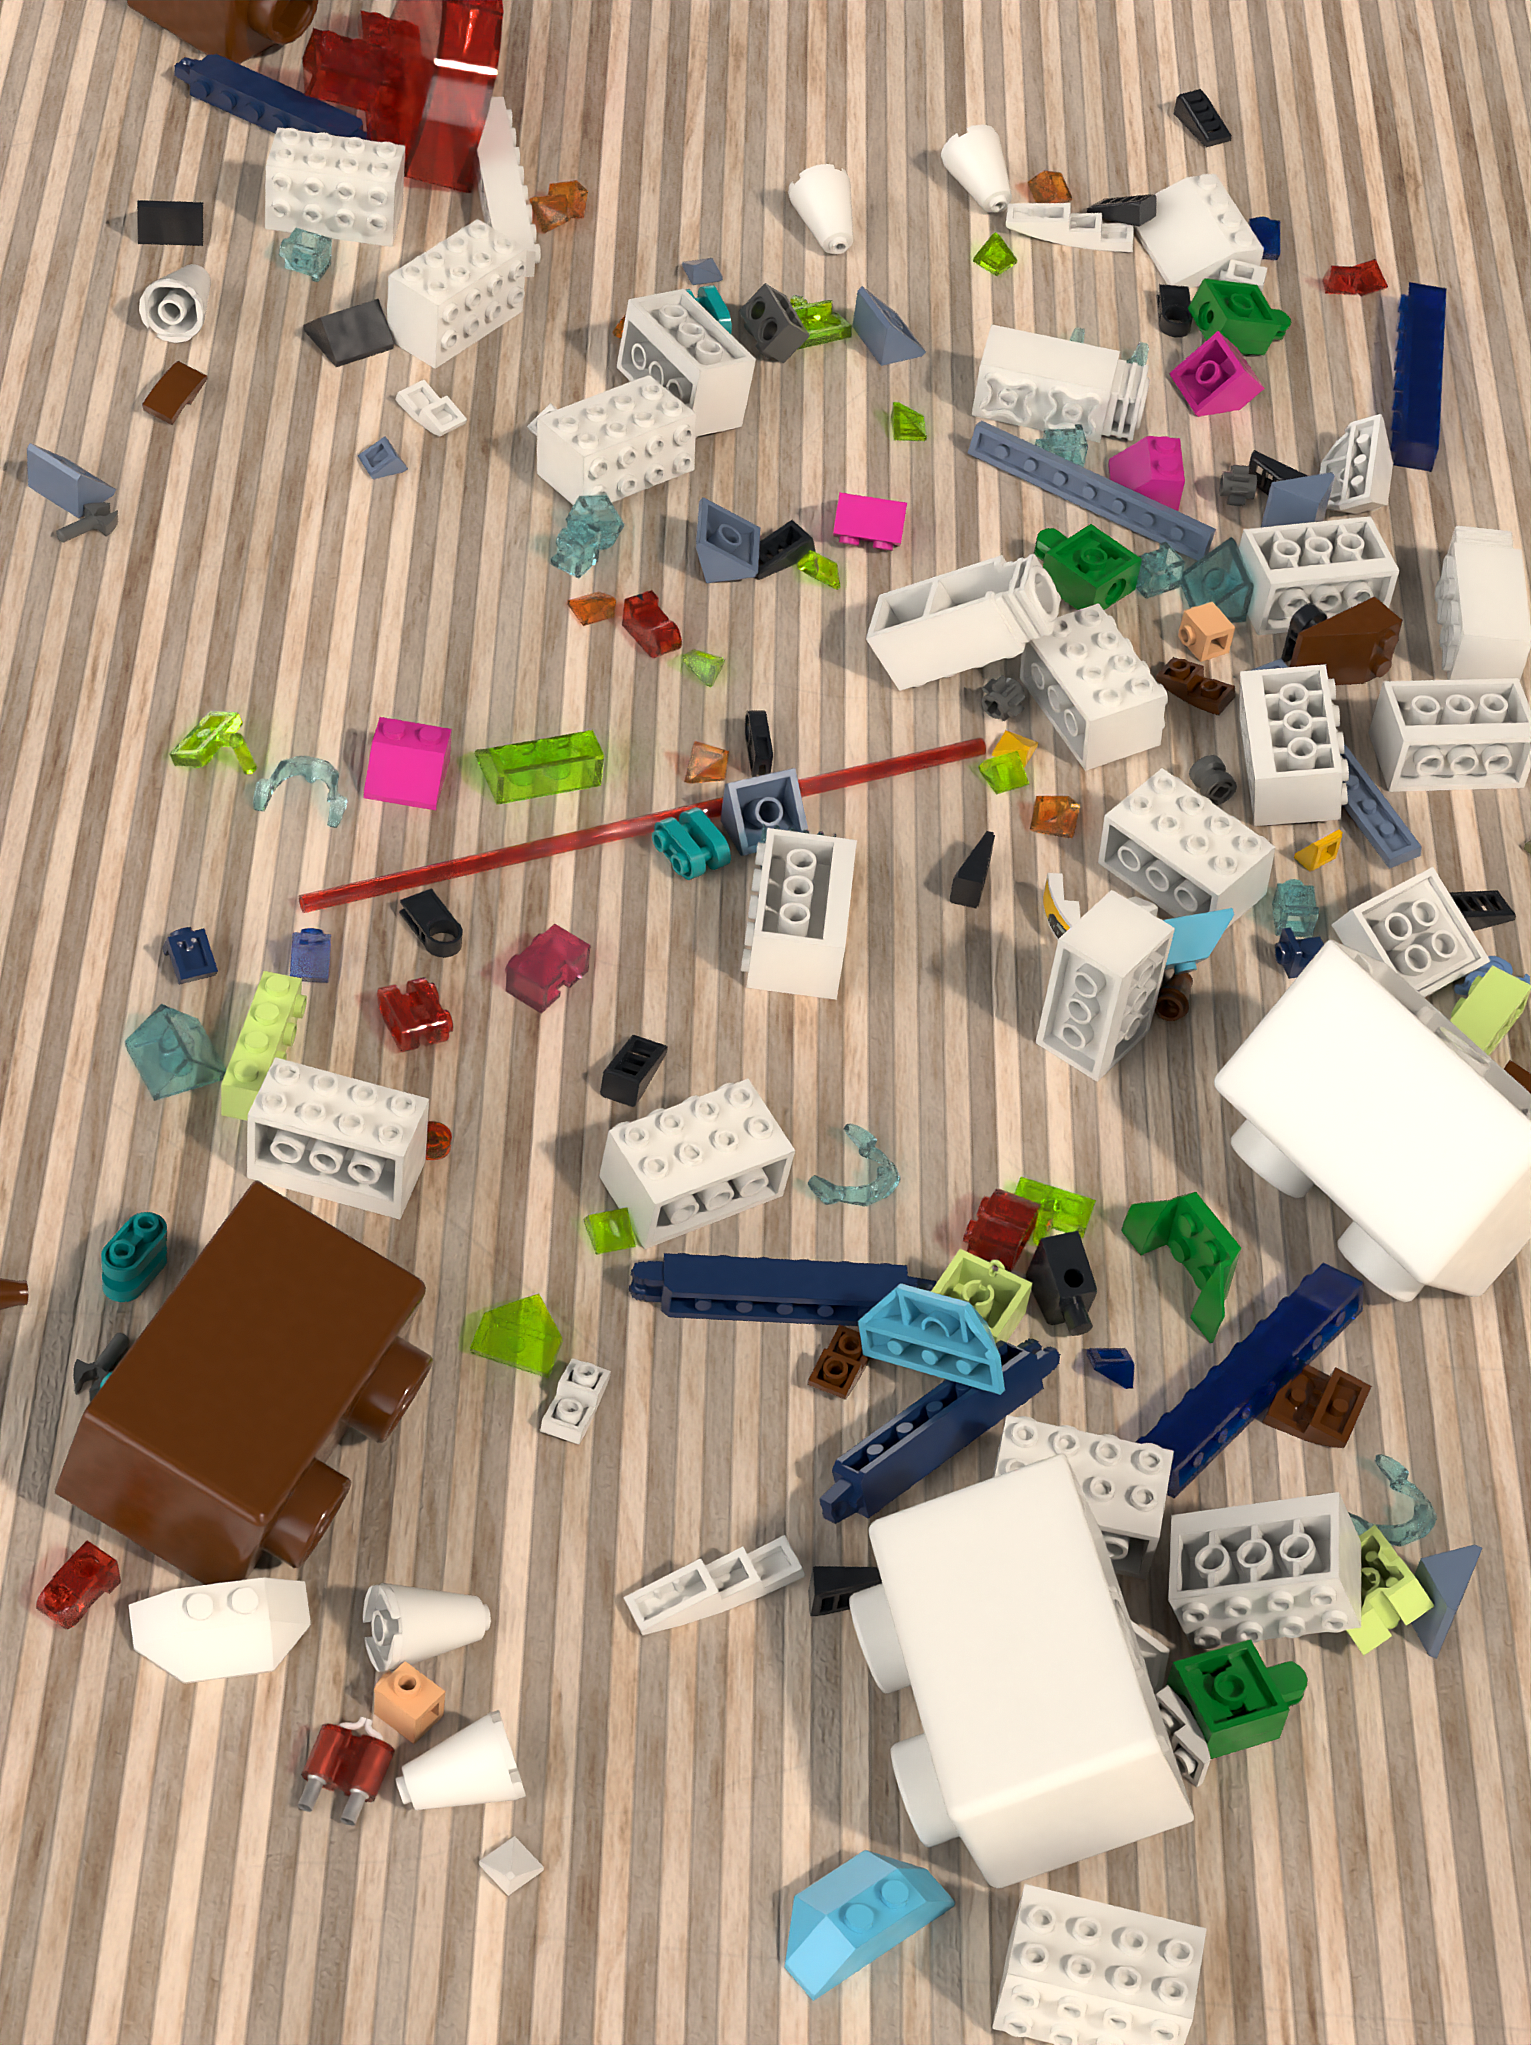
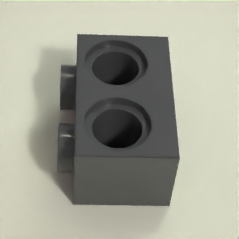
[739,283,810,363]

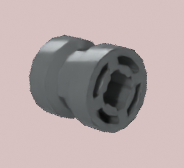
[1189,755,1237,805]

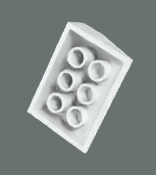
[1134,174,1264,288]

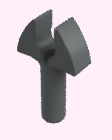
[56,502,118,543]
[73,1333,130,1401]

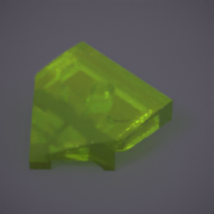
[790,295,852,349]
[470,1294,563,1379]

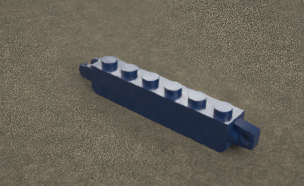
[174,54,377,142]
[629,1253,937,1327]
[819,1338,1061,1524]

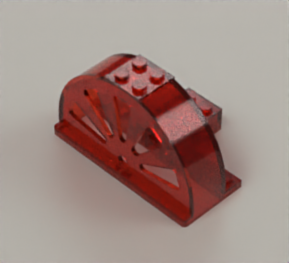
[302,0,504,193]

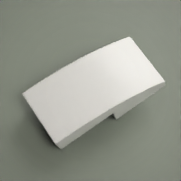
[540,1358,611,1445]
[1155,1686,1211,1788]

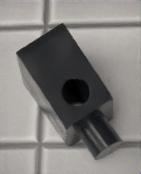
[1025,1231,1097,1336]

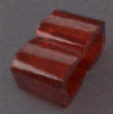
[963,1188,1042,1272]

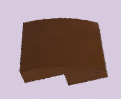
[1262,1357,1372,1448]

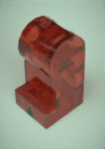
[622,590,682,658]
[36,1540,121,1629]

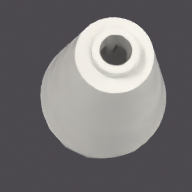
[941,124,1012,213]
[788,164,853,254]
[139,264,211,343]
[363,1583,491,1672]
[396,1710,526,1810]

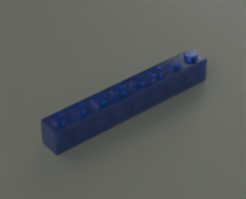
[1389,282,1447,472]
[1135,1262,1364,1499]

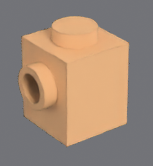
[1178,601,1235,662]
[374,1661,446,1744]

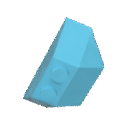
[1163,908,1234,974]
[858,1283,1005,1395]
[785,1850,955,2001]

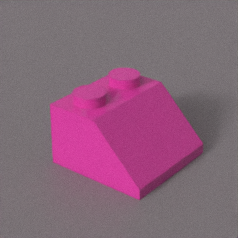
[1169,331,1265,417]
[1108,436,1185,511]
[833,492,907,551]
[363,717,452,811]

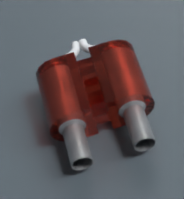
[298,1717,395,1826]

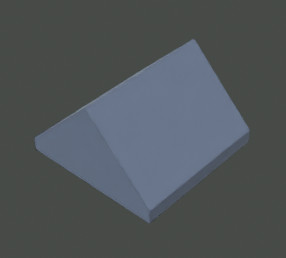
[852,286,926,366]
[27,443,117,519]
[1261,472,1335,527]
[696,497,761,583]
[721,768,809,856]
[1411,1544,1482,1659]

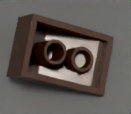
[1290,596,1403,686]

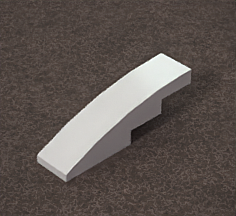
[1006,203,1134,252]
[623,1535,805,1635]

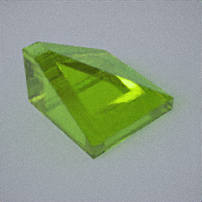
[973,232,1017,276]
[890,402,927,441]
[797,550,841,590]
[682,649,725,687]
[978,751,1029,795]
[583,1207,636,1255]

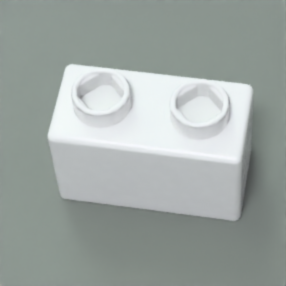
[1214,940,1531,1302]
[849,1453,1194,1889]

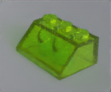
[475,730,604,805]

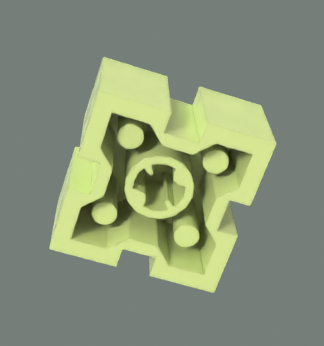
[1346,1525,1434,1656]

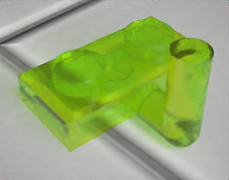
[169,711,257,774]
[1008,1177,1096,1246]

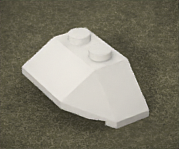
[1320,414,1393,514]
[128,1577,311,1684]

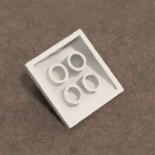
[1332,867,1490,998]

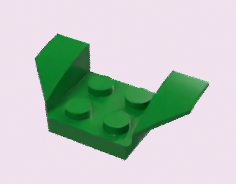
[1121,1192,1241,1343]

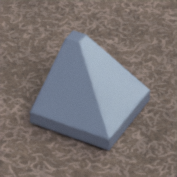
[682,258,723,285]
[358,436,408,479]

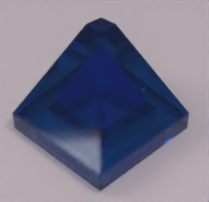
[1086,1348,1135,1389]

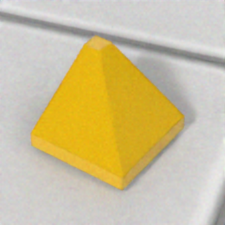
[992,730,1038,768]
[1294,829,1343,872]

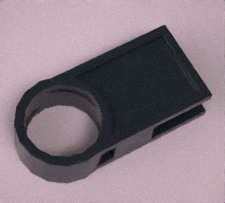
[1156,284,1193,338]
[1281,603,1327,662]
[745,710,773,777]
[399,888,463,958]

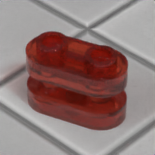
[377,977,454,1052]

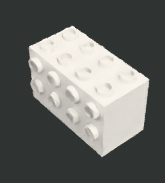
[265,127,405,247]
[387,219,527,369]
[537,375,696,514]
[1020,603,1168,771]
[1098,768,1275,929]
[599,1079,795,1250]
[992,1415,1174,1580]
[992,1884,1207,2045]

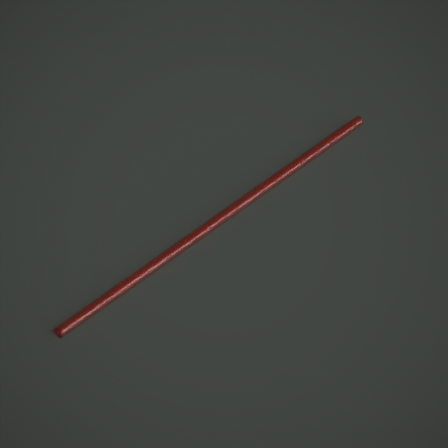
[299,737,986,913]

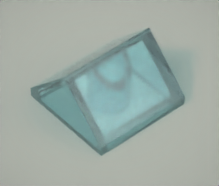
[1177,537,1254,623]
[125,1004,226,1101]

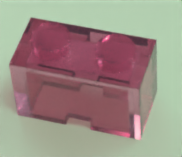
[505,923,591,1014]

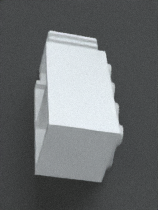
[971,324,1150,443]
[1435,526,1531,680]
[866,554,1061,691]

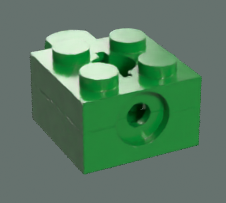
[1188,278,1291,355]
[1034,524,1142,610]
[1165,1639,1308,1759]

